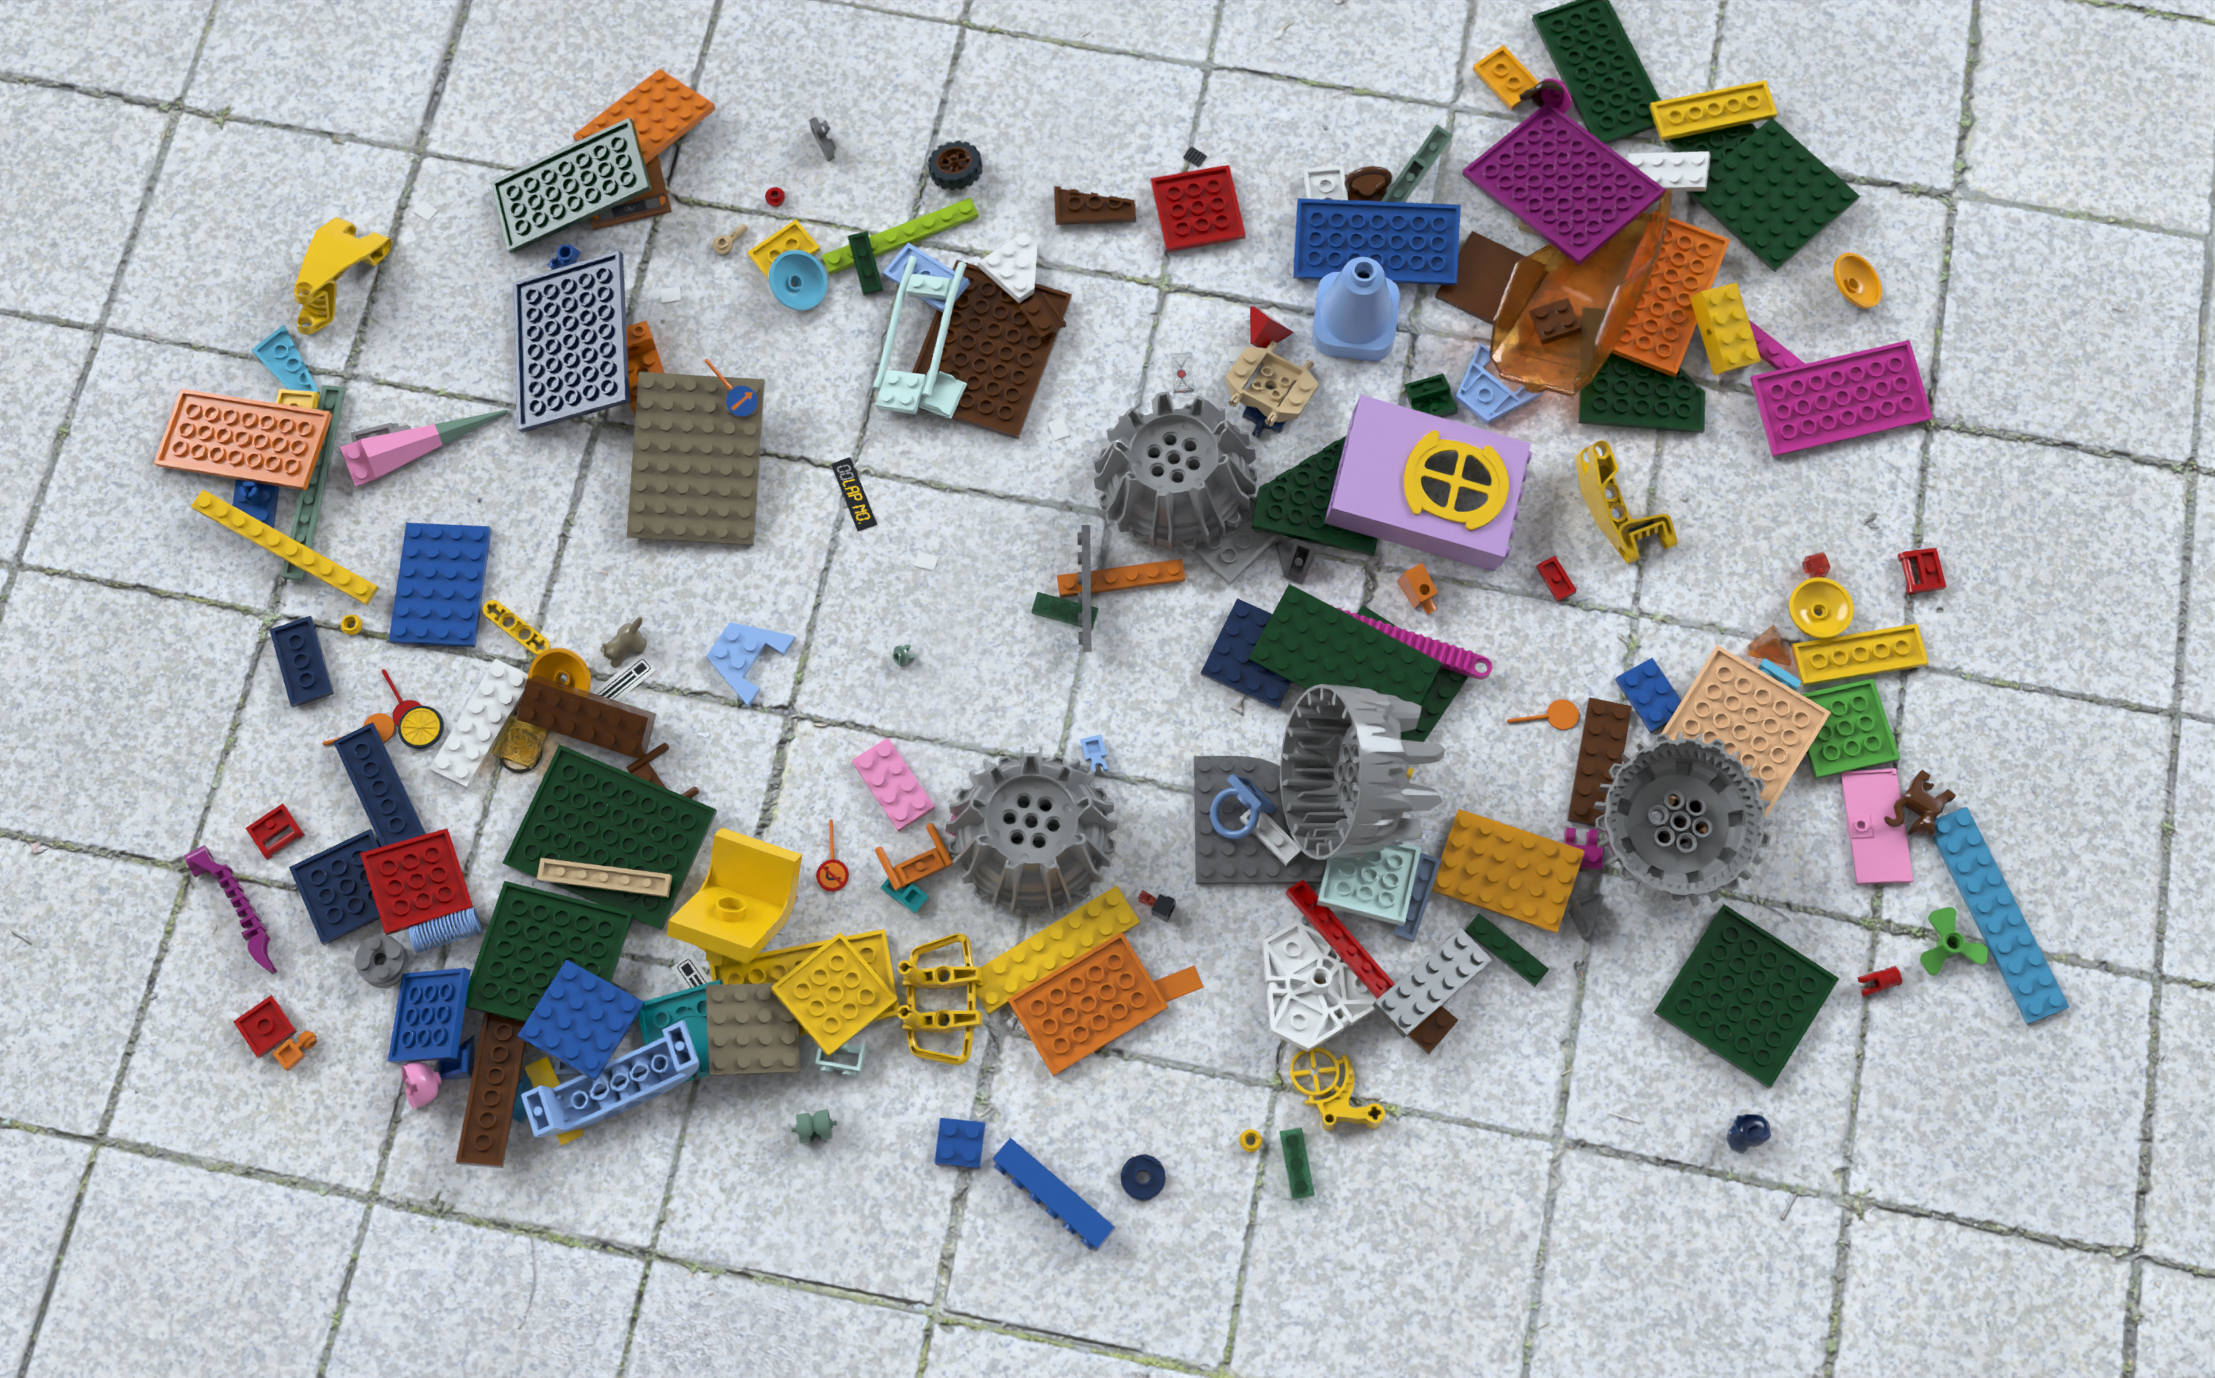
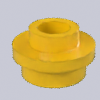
[340,615,363,635]
[1239,1129,1262,1152]

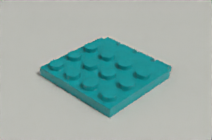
[638,980,723,1083]

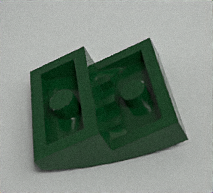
[1404,373,1458,418]

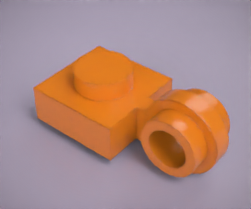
[272,1030,317,1071]

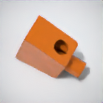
[1397,563,1438,615]

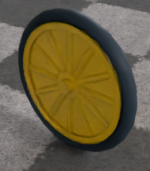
[398,705,444,749]

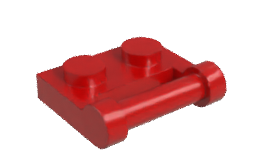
[1897,548,1946,595]
[245,803,305,860]

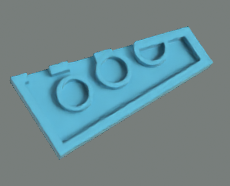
[252,325,321,395]

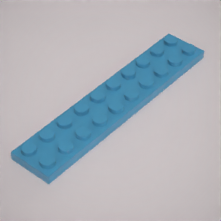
[1932,807,2070,1025]

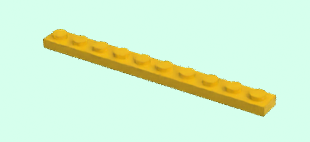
[191,490,379,606]

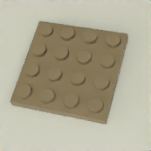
[706,983,801,1076]

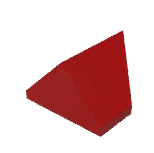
[1250,306,1294,349]

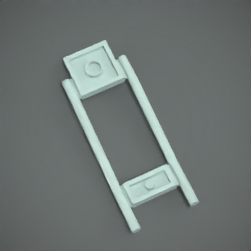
[873,256,966,414]

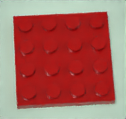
[1150,165,1246,252]
[360,828,473,936]

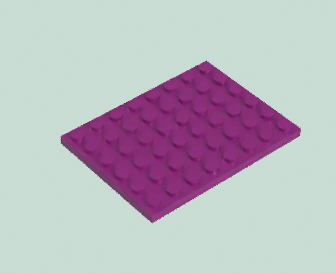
[1462,102,1666,265]

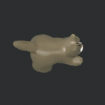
[601,617,647,668]

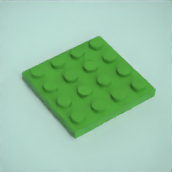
[1801,679,1900,779]

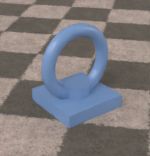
[1210,773,1277,839]

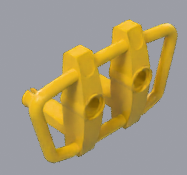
[897,933,983,1065]

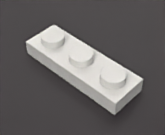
[1240,809,1302,866]

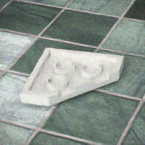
[978,233,1037,303]

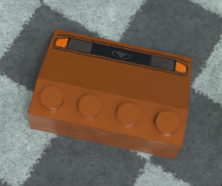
[590,155,672,230]

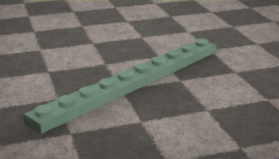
[282,385,346,581]

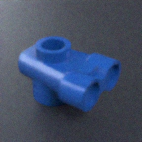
[547,244,581,270]

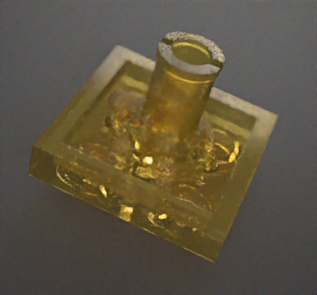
[491,715,550,769]

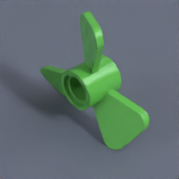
[1920,907,1988,976]

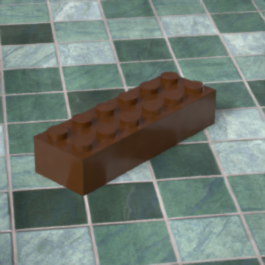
[517,675,657,759]

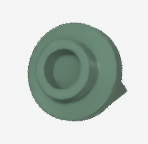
[893,644,917,667]

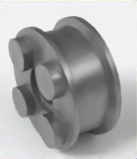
[355,935,409,987]

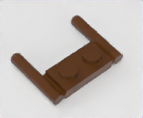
[626,743,699,798]

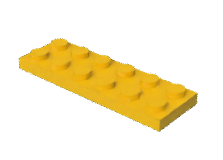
[1650,80,1778,141]
[1791,623,1929,686]

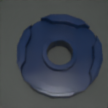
[1120,1154,1166,1201]

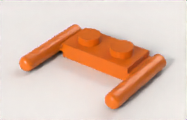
[875,823,953,891]

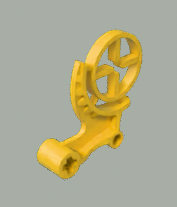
[1290,1047,1385,1131]

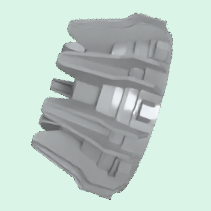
[1094,392,1257,552]
[1593,732,1773,907]
[946,746,1118,917]

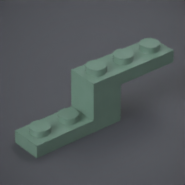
[1381,124,1453,202]

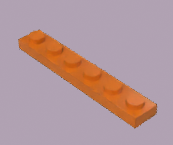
[1057,559,1185,598]

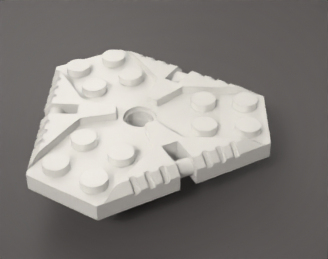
[1262,921,1383,1052]

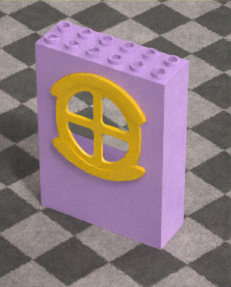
[1325,395,1532,572]

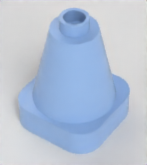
[1312,257,1400,361]

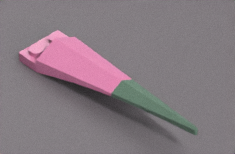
[340,410,508,487]

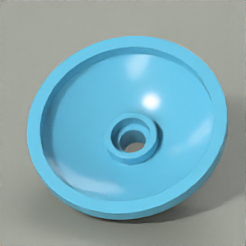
[768,250,828,311]

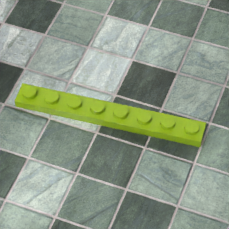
[821,197,979,275]

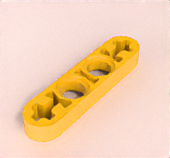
[483,600,551,657]

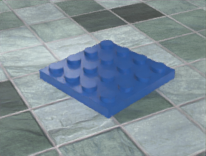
[517,960,645,1081]
[388,968,471,1063]

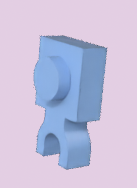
[1080,734,1108,775]

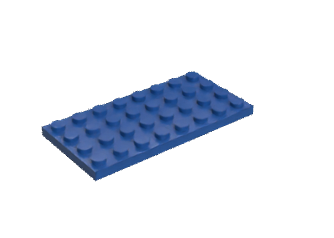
[1293,198,1461,286]

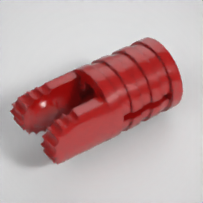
[1857,966,1902,996]

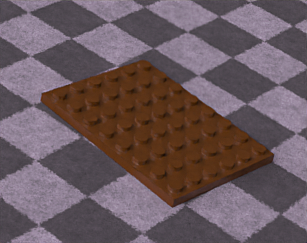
[912,260,1072,439]

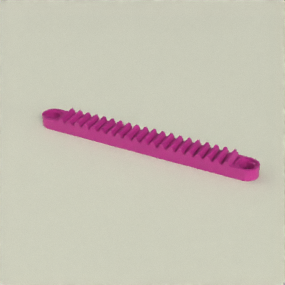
[1331,605,1492,680]

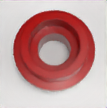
[765,187,785,207]

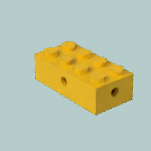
[1690,282,1761,376]

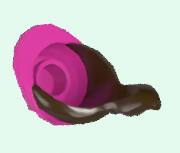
[1519,78,1571,113]

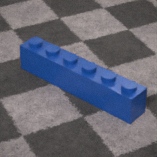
[992,1137,1115,1251]

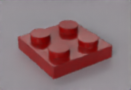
[233,995,297,1058]

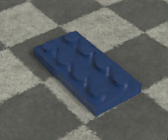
[269,616,334,708]

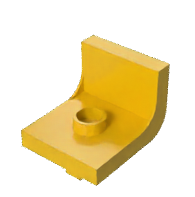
[667,828,802,966]

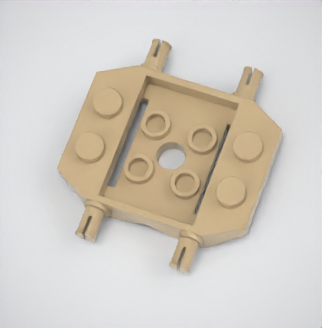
[1224,341,1319,426]

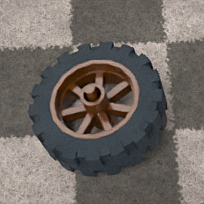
[928,141,983,191]

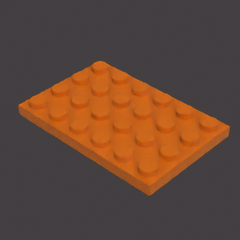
[572,69,716,165]
[1007,932,1168,1077]

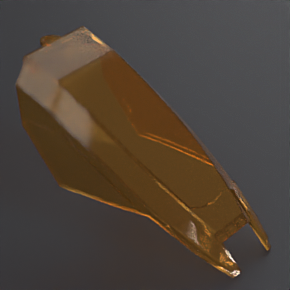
[1489,189,1672,397]

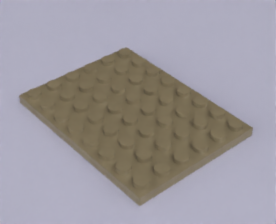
[627,372,765,546]

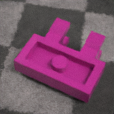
[1564,827,1603,870]

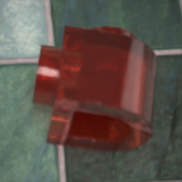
[1802,552,1831,578]

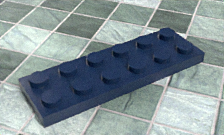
[333,722,426,847]

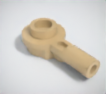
[712,223,748,255]

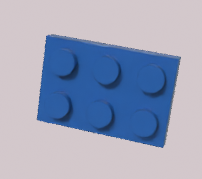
[1615,657,1681,733]

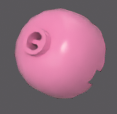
[401,1062,441,1109]

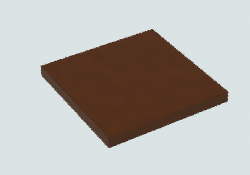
[1435,231,1545,333]

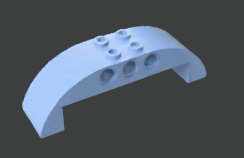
[521,1020,699,1137]

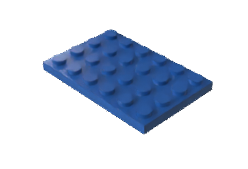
[389,522,492,647]

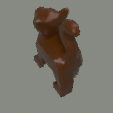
[1884,770,1956,837]

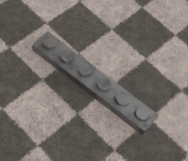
[1077,525,1092,652]

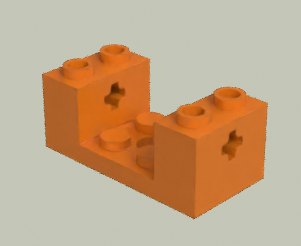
[626,320,664,417]

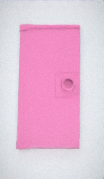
[1840,768,1914,885]

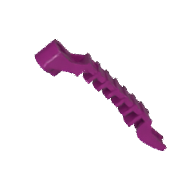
[184,845,278,974]

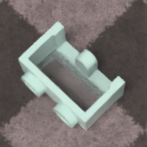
[815,1042,867,1077]

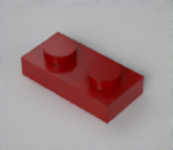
[1536,556,1577,603]

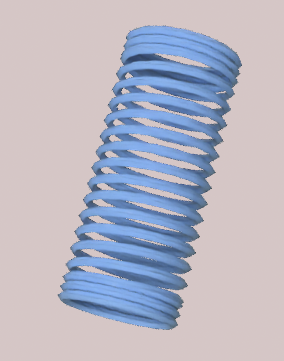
[408,907,482,953]

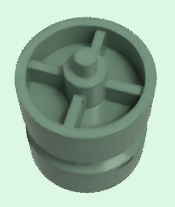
[791,1109,837,1144]

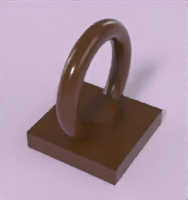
[1344,166,1393,201]

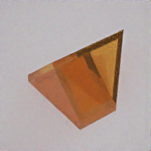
[1747,624,1791,666]

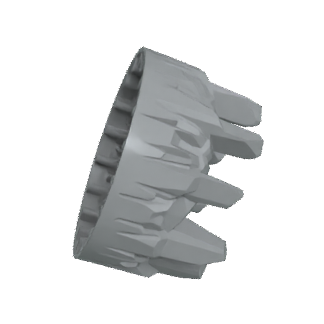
[1280,684,1445,859]

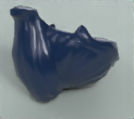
[1726,1114,1771,1154]

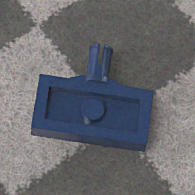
[1243,406,1286,438]

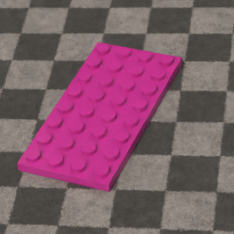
[1750,340,1933,457]

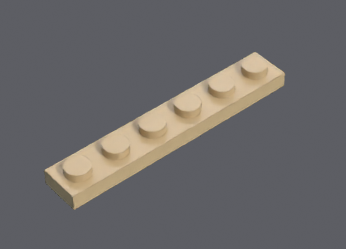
[537,858,672,898]

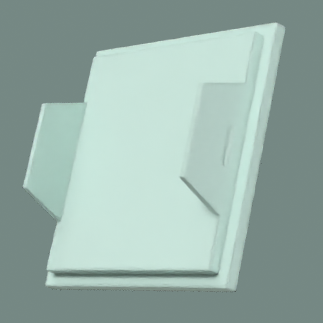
[918,370,967,419]

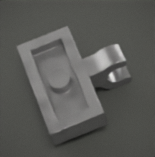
[809,117,836,161]

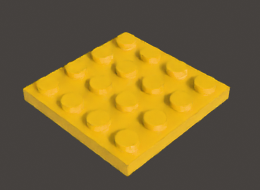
[771,932,898,1057]

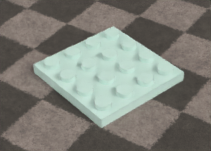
[1317,843,1421,926]

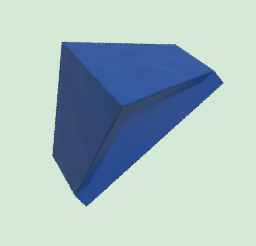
[438,1035,474,1080]

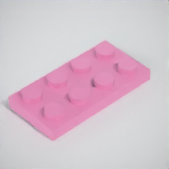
[851,738,935,832]

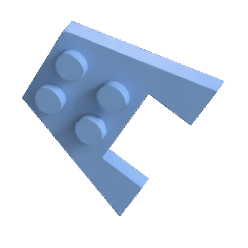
[1455,342,1543,424]
[706,622,796,708]

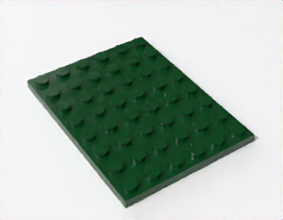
[502,744,717,931]

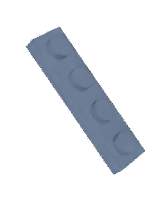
[1393,853,1441,943]

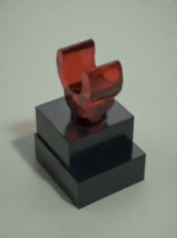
[1138,890,1176,922]

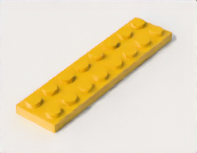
[976,885,1140,1015]

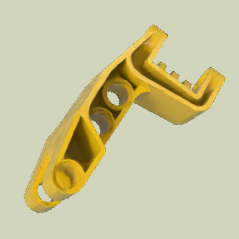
[294,217,392,335]
[1575,440,1678,564]

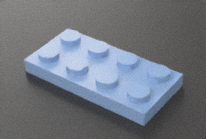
[883,243,970,312]

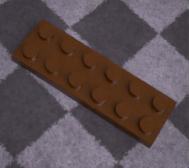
[1567,697,1632,827]

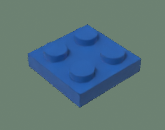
[934,1118,986,1169]

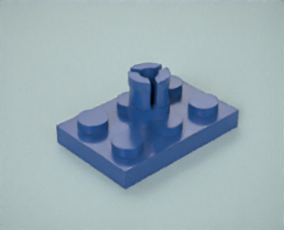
[232,479,279,528]

